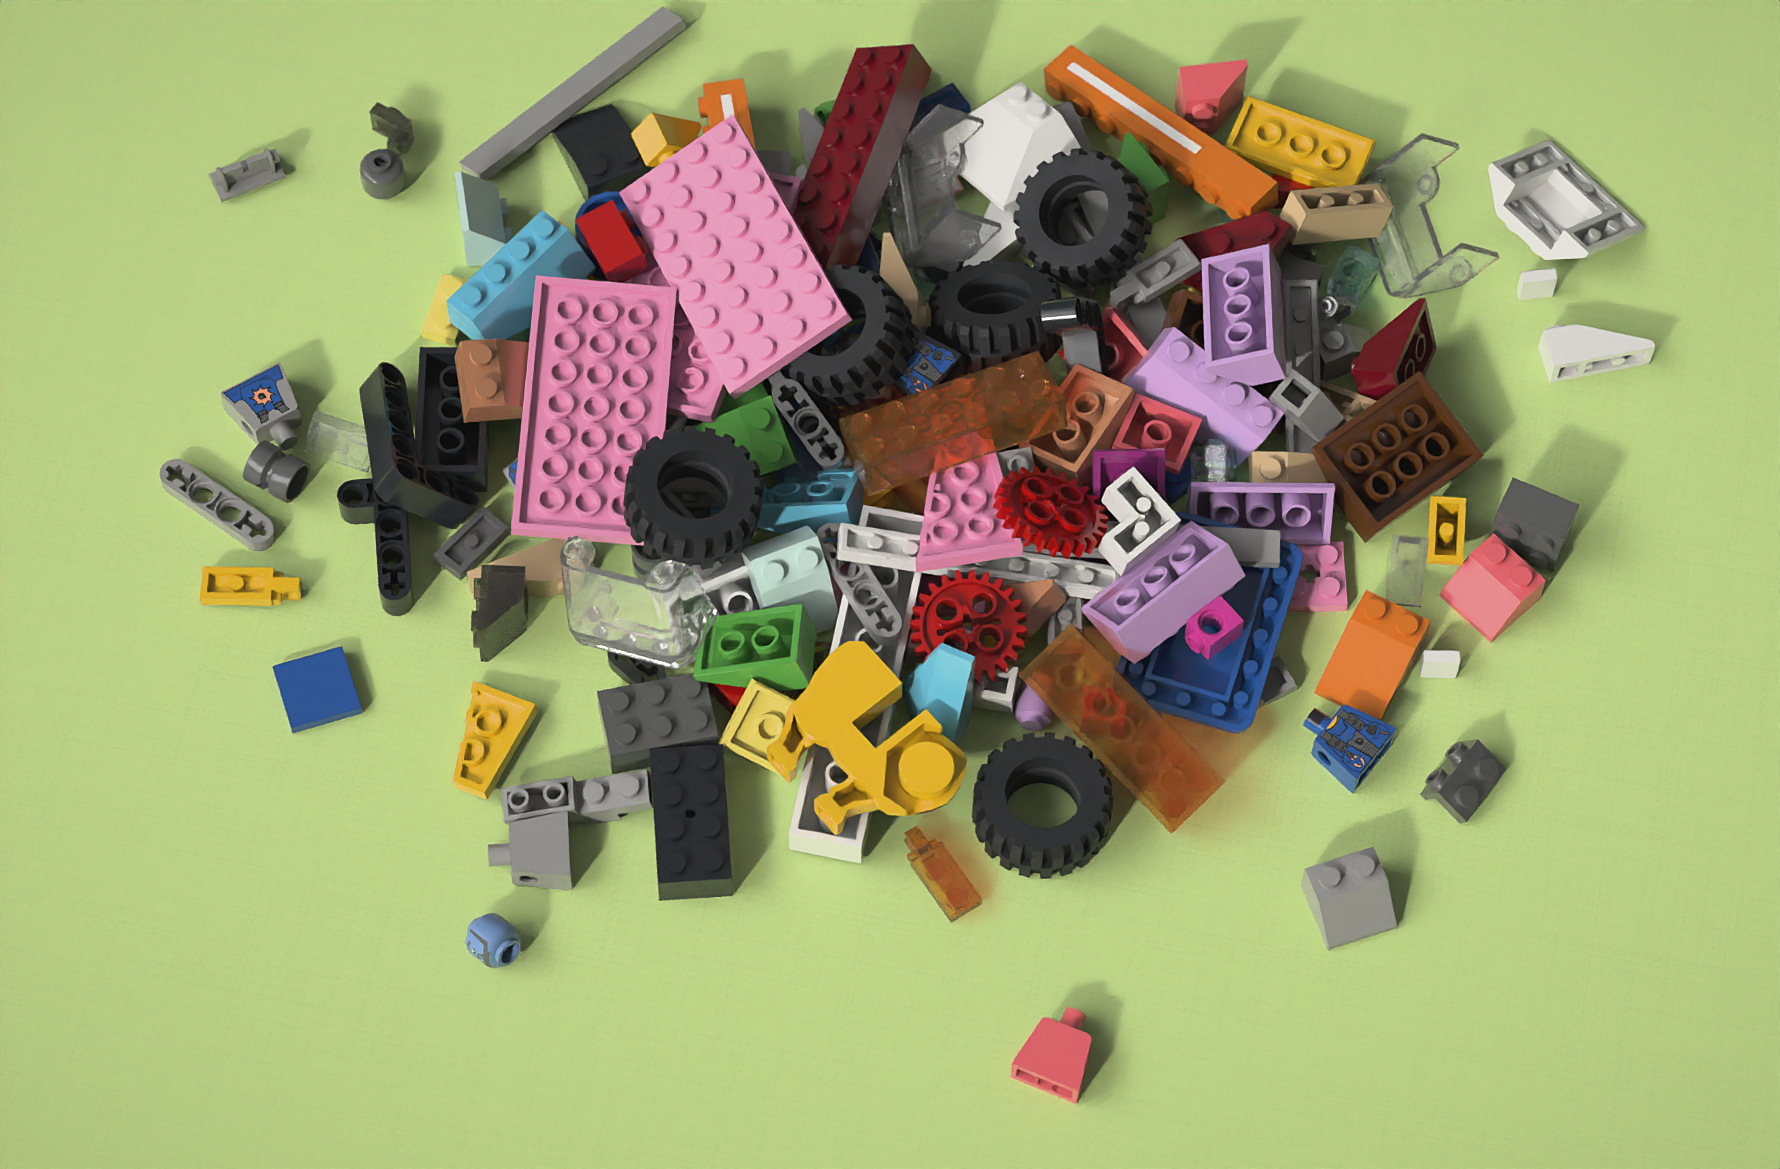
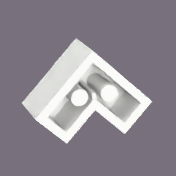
[1098,466,1181,576]

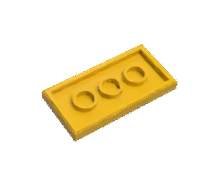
[1225,96,1376,188]

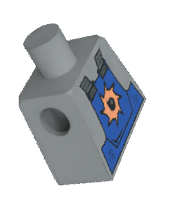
[221,362,302,451]

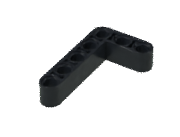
[1041,296,1110,378]
[359,362,479,529]

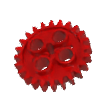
[993,466,1109,559]
[909,569,1028,686]

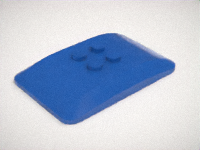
[1113,512,1303,733]

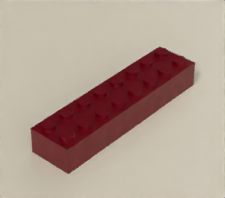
[793,44,932,271]

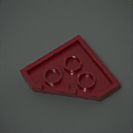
[1175,211,1296,296]

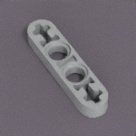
[160,459,276,551]
[816,523,902,645]

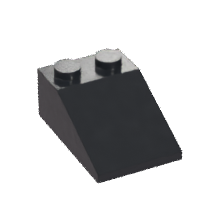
[551,103,652,202]

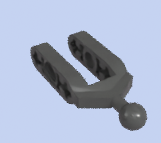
[768,370,855,470]

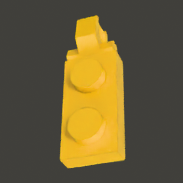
[199,566,302,606]

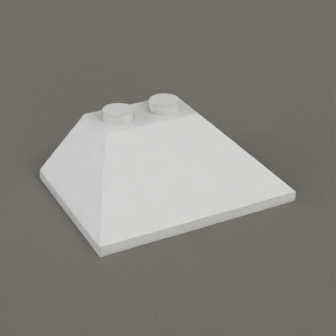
[932,82,1081,212]
[1488,139,1645,260]

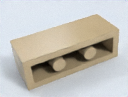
[1279,183,1393,245]

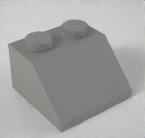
[1301,847,1397,950]

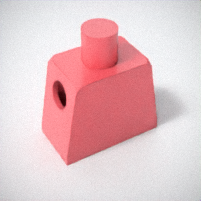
[1011,1007,1092,1104]

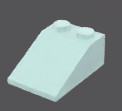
[741,525,839,634]

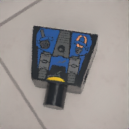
[892,330,966,417]

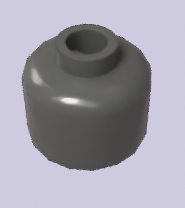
[360,149,406,200]

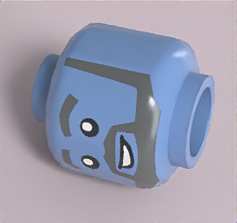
[466,913,521,968]

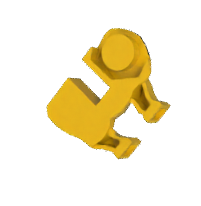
[767,641,967,836]

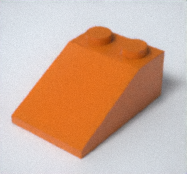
[1314,590,1431,721]

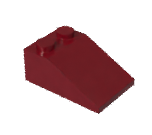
[1351,298,1437,401]

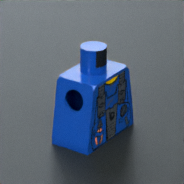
[1303,705,1396,794]

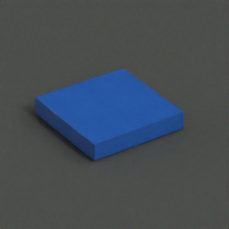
[272,646,362,734]

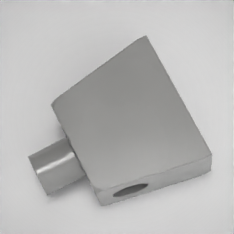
[488,811,572,890]

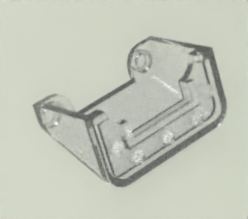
[560,536,718,669]

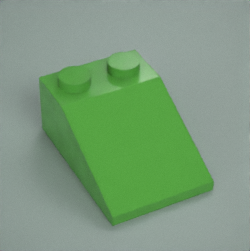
[682,395,801,478]
[693,603,817,692]

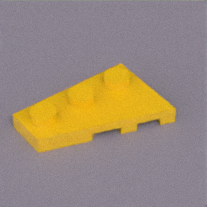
[453,681,538,800]

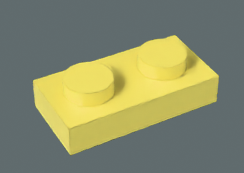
[422,274,468,346]

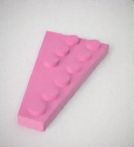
[916,388,1023,573]

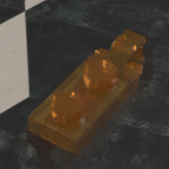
[904,826,982,923]

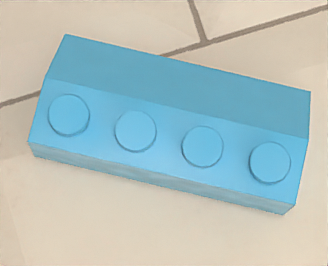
[446,210,596,340]

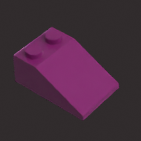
[1091,448,1165,521]

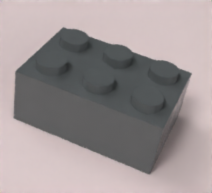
[597,673,719,774]

